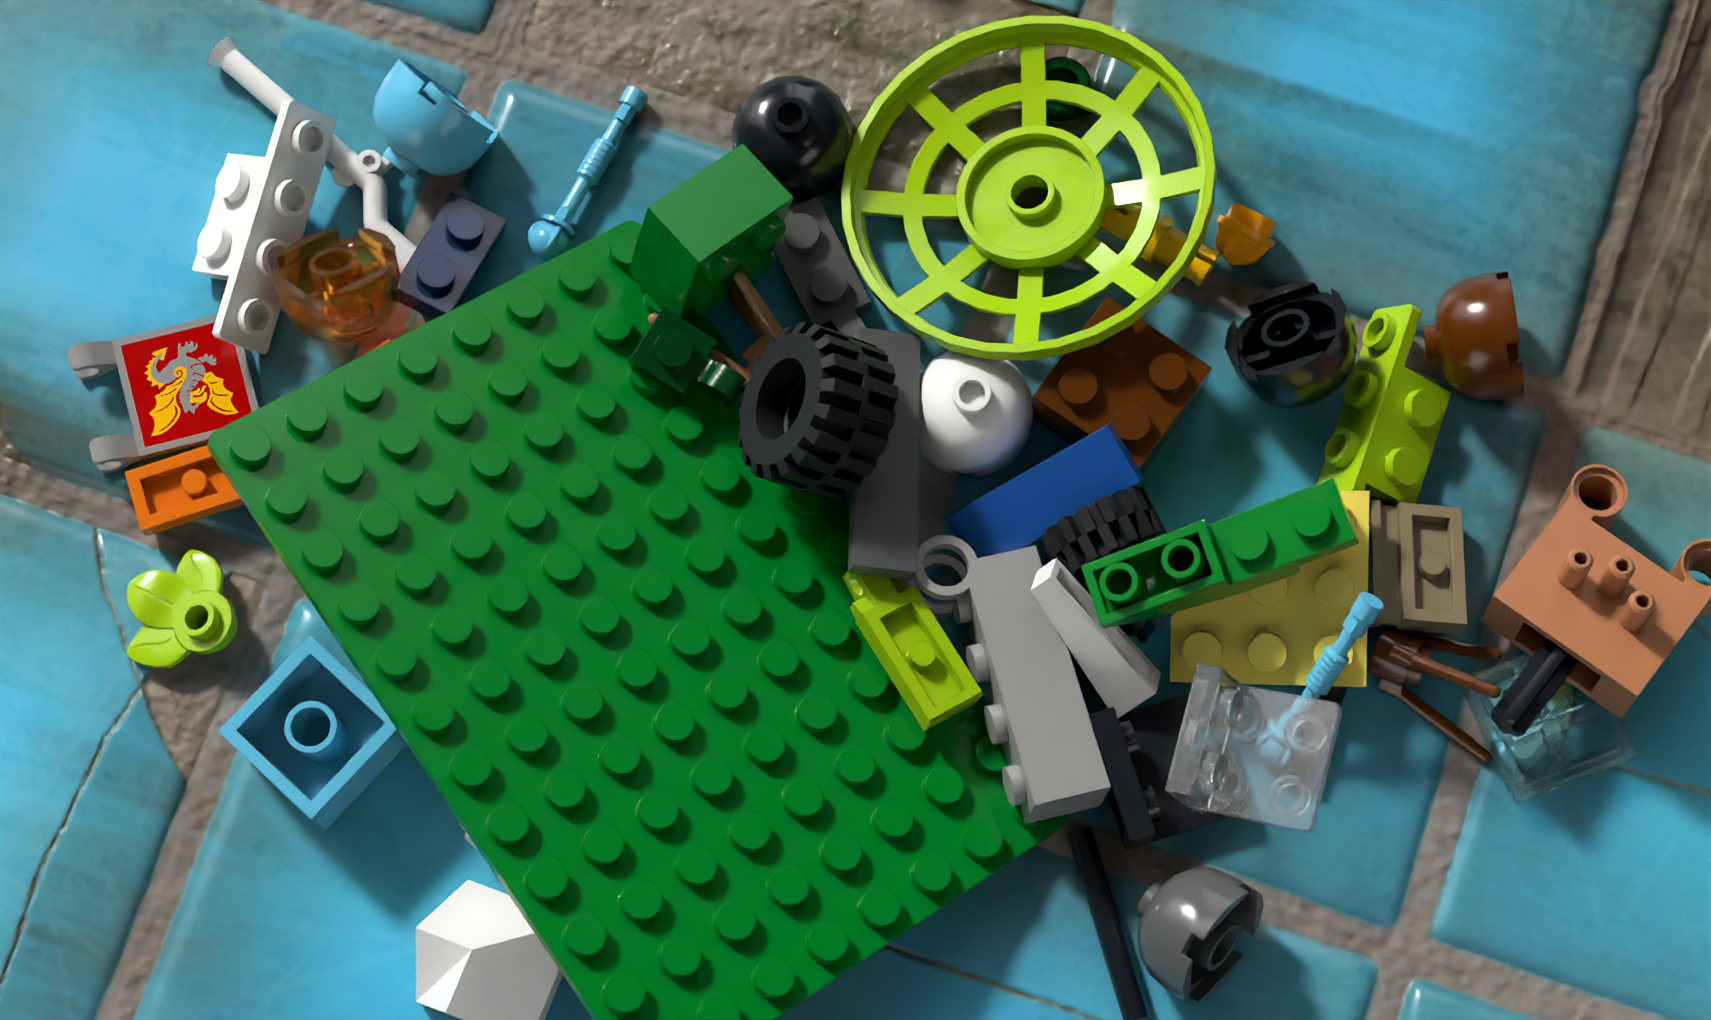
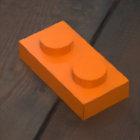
[124,445,245,536]

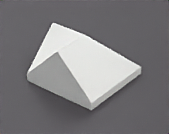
[416,880,563,1020]

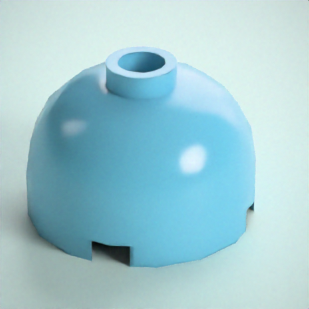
[372,59,500,177]

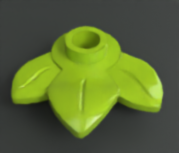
[126,549,238,669]

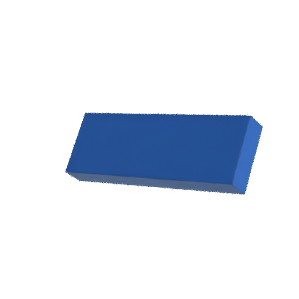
[945,422,1144,558]

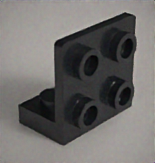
[1089,689,1249,851]

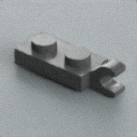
[773,196,872,337]

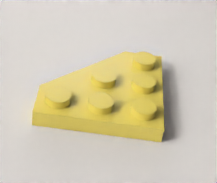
[1170,490,1370,687]

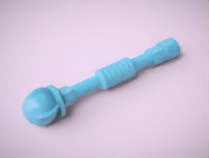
[528,86,648,261]
[1256,592,1384,768]

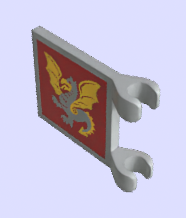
[67,315,259,473]

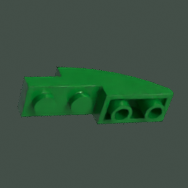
[1081,478,1359,629]

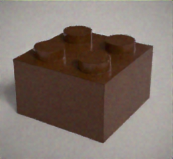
[1031,296,1212,487]

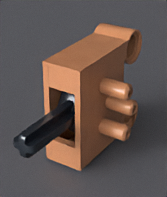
[1480,464,1711,737]

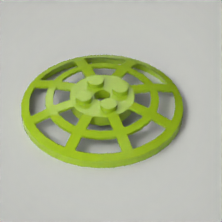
[841,16,1217,361]

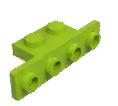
[1317,304,1451,506]

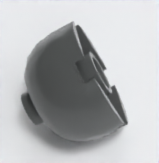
[1137,867,1264,1003]

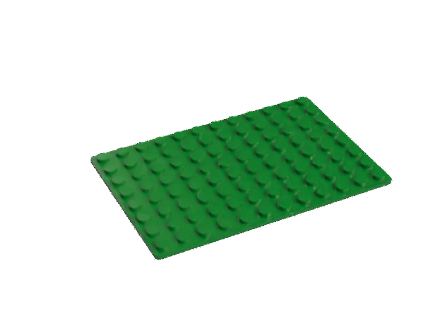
[208,221,1068,1020]

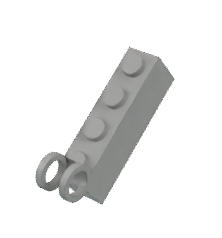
[907,535,1111,824]

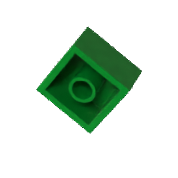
[628,144,793,320]

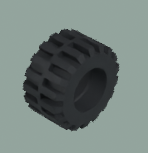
[738,322,898,499]

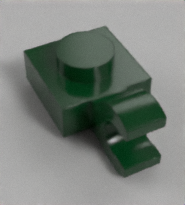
[628,306,746,406]

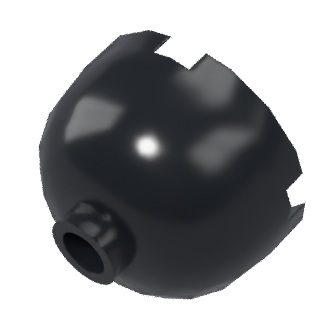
[731,75,854,203]
[1225,281,1358,408]

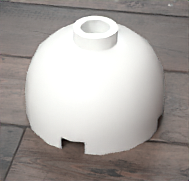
[919,350,1034,476]

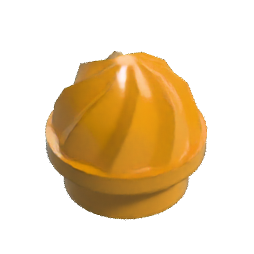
[1215,202,1278,265]

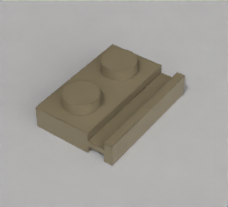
[1368,500,1468,635]

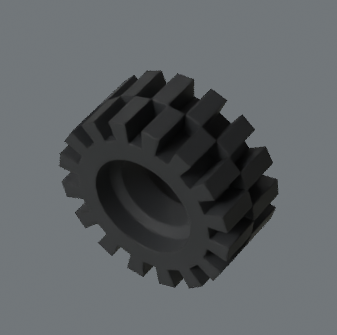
[1040,486,1167,584]

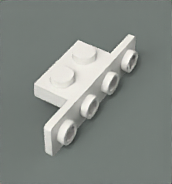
[192,100,336,354]

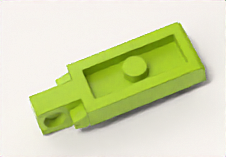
[842,571,983,731]

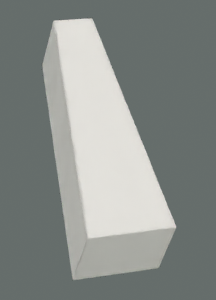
[1030,558,1161,718]

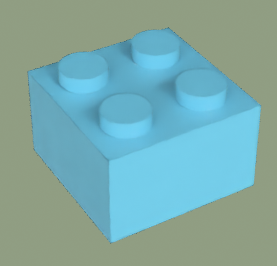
[218,635,407,830]

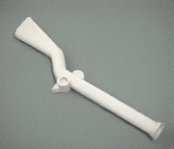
[207,37,419,313]

